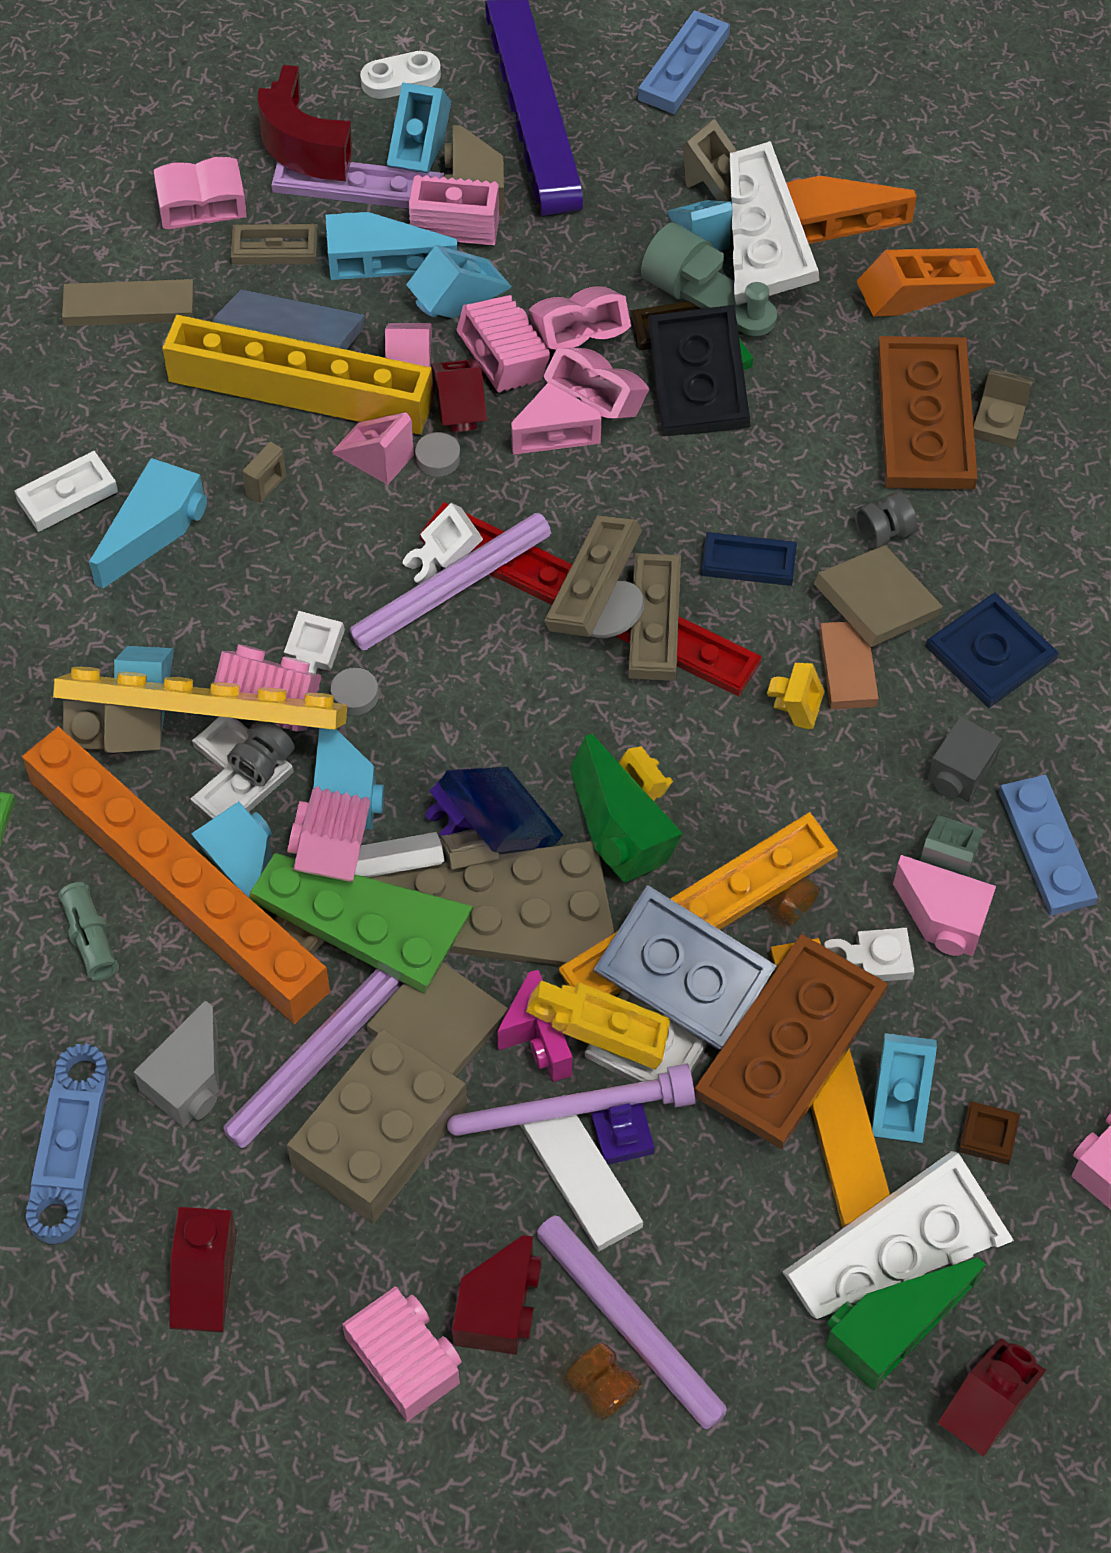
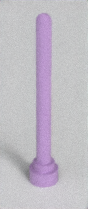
[447,1063,695,1136]

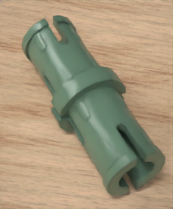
[58,882,119,981]

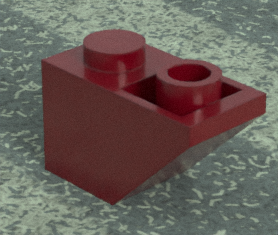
[452,1235,542,1355]
[938,1338,1046,1457]

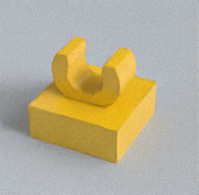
[767,663,825,729]
[619,746,673,801]

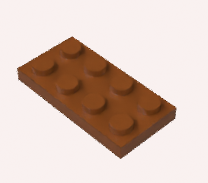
[877,336,978,489]
[694,934,888,1150]

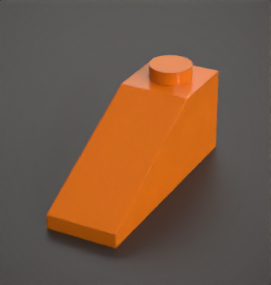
[786,176,917,244]
[856,248,996,317]

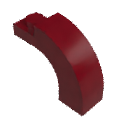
[258,65,352,181]

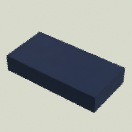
[701,532,797,586]

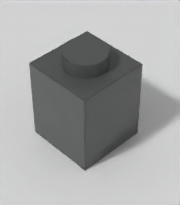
[927,716,1003,802]

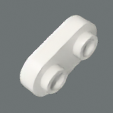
[360,51,441,99]

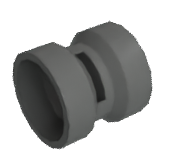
[855,491,917,550]
[227,721,295,786]

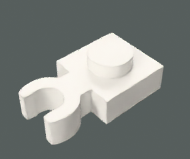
[403,503,483,584]
[284,611,345,674]
[824,928,914,981]

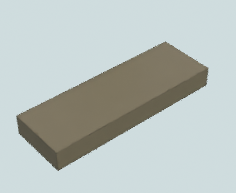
[62,279,195,326]
[544,515,642,637]
[629,553,681,681]

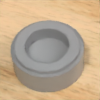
[415,432,460,477]
[331,668,379,715]

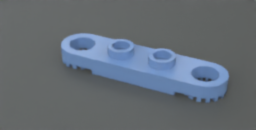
[26,1043,109,1244]

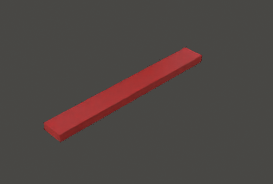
[420,502,762,697]

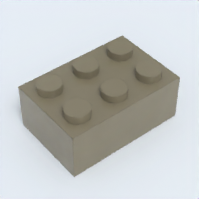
[287,1028,467,1224]

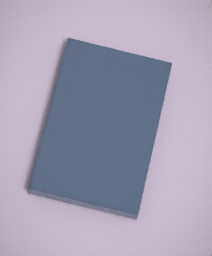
[213,290,365,350]
[593,885,776,1052]

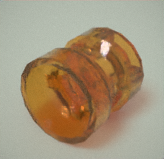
[762,878,820,926]
[566,1342,642,1420]

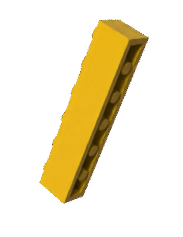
[162,315,434,435]

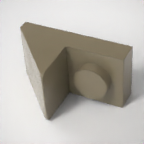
[683,118,737,204]
[974,368,1034,448]
[63,699,162,753]

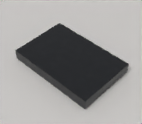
[648,305,751,436]

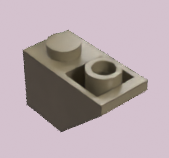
[445,125,504,214]

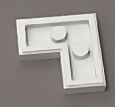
[190,717,294,820]

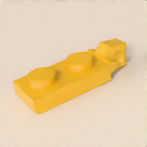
[526,980,670,1070]

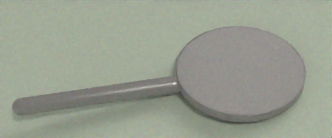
[591,581,645,638]

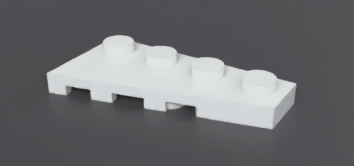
[730,141,819,305]
[783,1151,1014,1319]

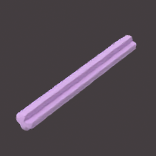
[349,513,551,650]
[223,969,403,1148]
[537,1215,727,1429]

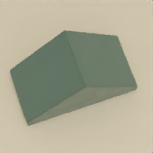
[920,815,984,877]

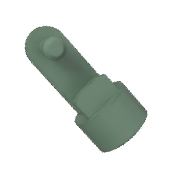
[641,222,777,336]

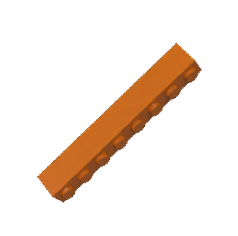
[22,726,331,1024]

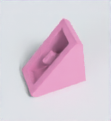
[385,323,432,367]
[511,382,601,455]
[332,412,414,485]

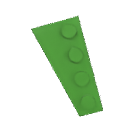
[249,853,474,994]

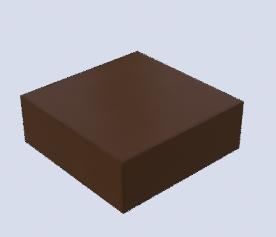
[958,1101,1020,1165]

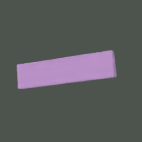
[271,162,444,208]

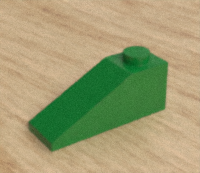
[570,734,683,883]
[826,1257,986,1391]

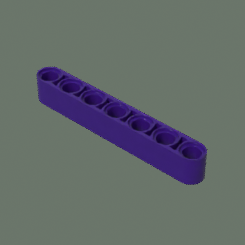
[485,0,583,217]

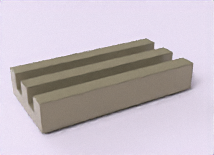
[231,224,318,265]

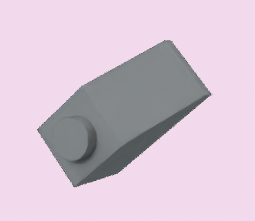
[133,1001,219,1128]

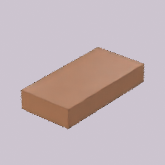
[819,621,879,710]

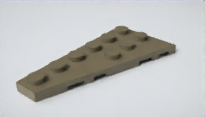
[368,841,614,967]

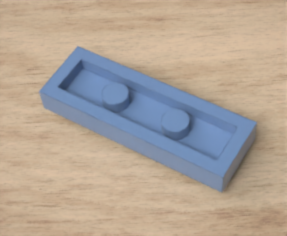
[638,10,730,114]
[999,774,1098,916]

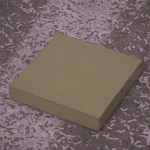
[814,545,943,647]
[367,962,509,1076]

